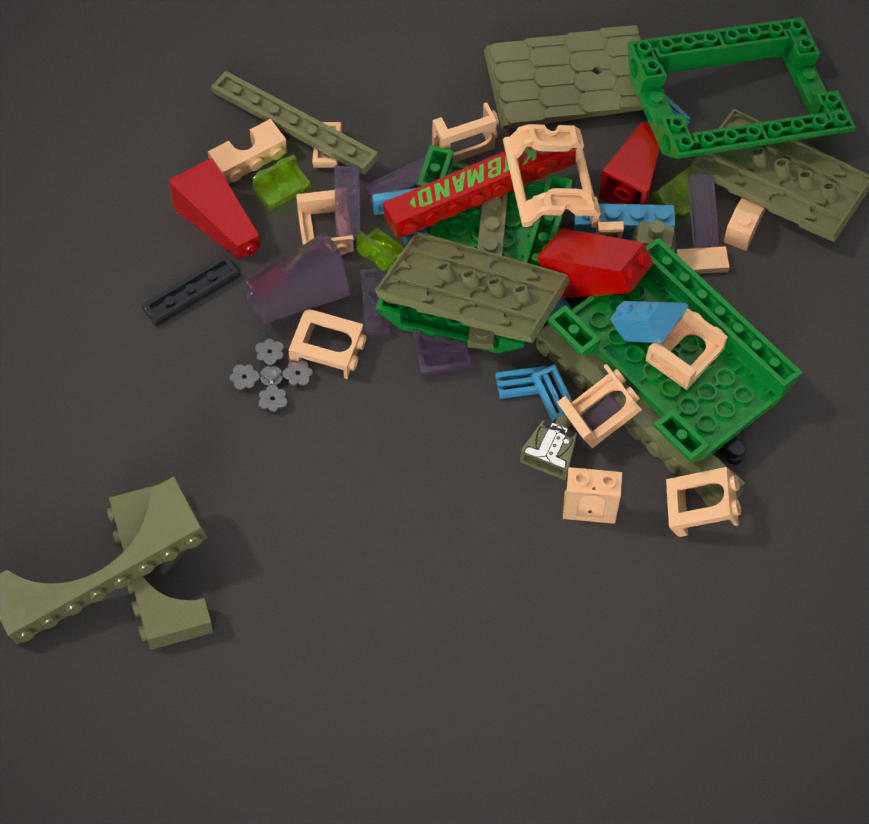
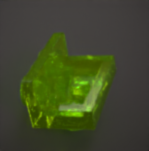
[252,155,311,211]
[653,165,714,217]
[356,228,404,272]

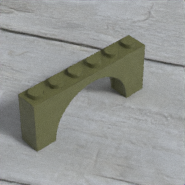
[106,484,213,650]

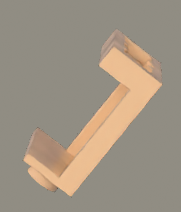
[432,102,499,162]
[296,189,354,258]
[289,308,367,379]
[645,308,728,390]
[557,364,642,448]
[563,467,622,524]
[666,467,741,537]

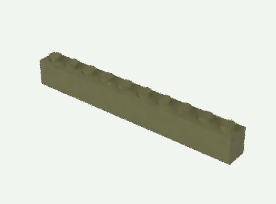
[536,324,745,507]

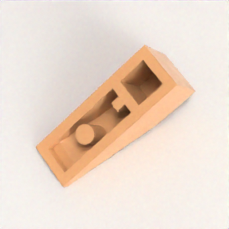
[724,198,766,251]

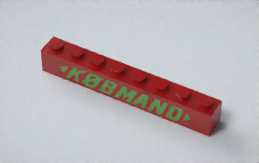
[383,147,575,239]

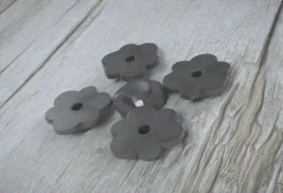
[230,339,313,412]

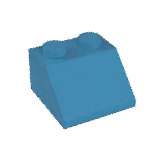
[610,301,689,343]

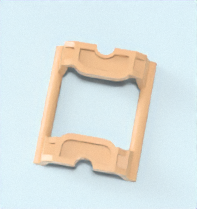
[503,124,601,228]

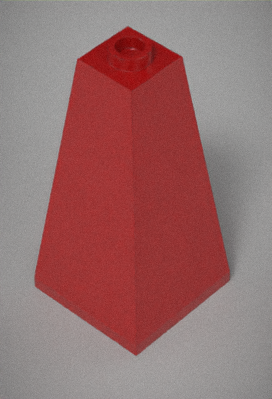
[599,122,660,205]
[169,158,260,259]

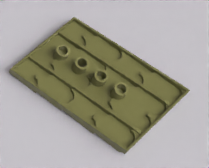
[484,25,643,130]
[692,109,869,242]
[375,231,570,343]

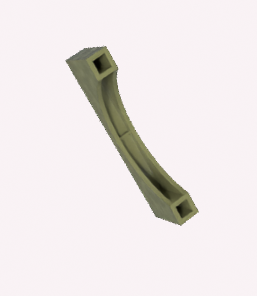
[0,476,208,644]

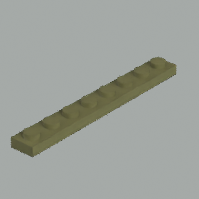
[211,71,379,175]
[468,192,508,350]

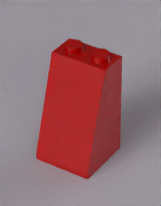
[537,229,653,298]

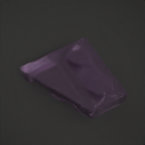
[412,330,472,378]

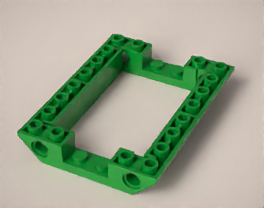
[627,17,856,159]

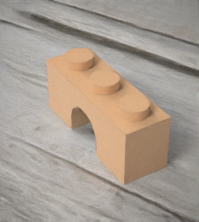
[208,119,287,184]

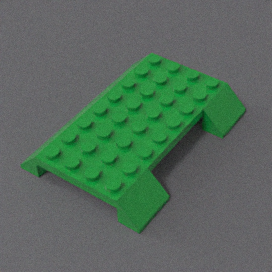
[376,145,573,353]
[546,237,802,462]

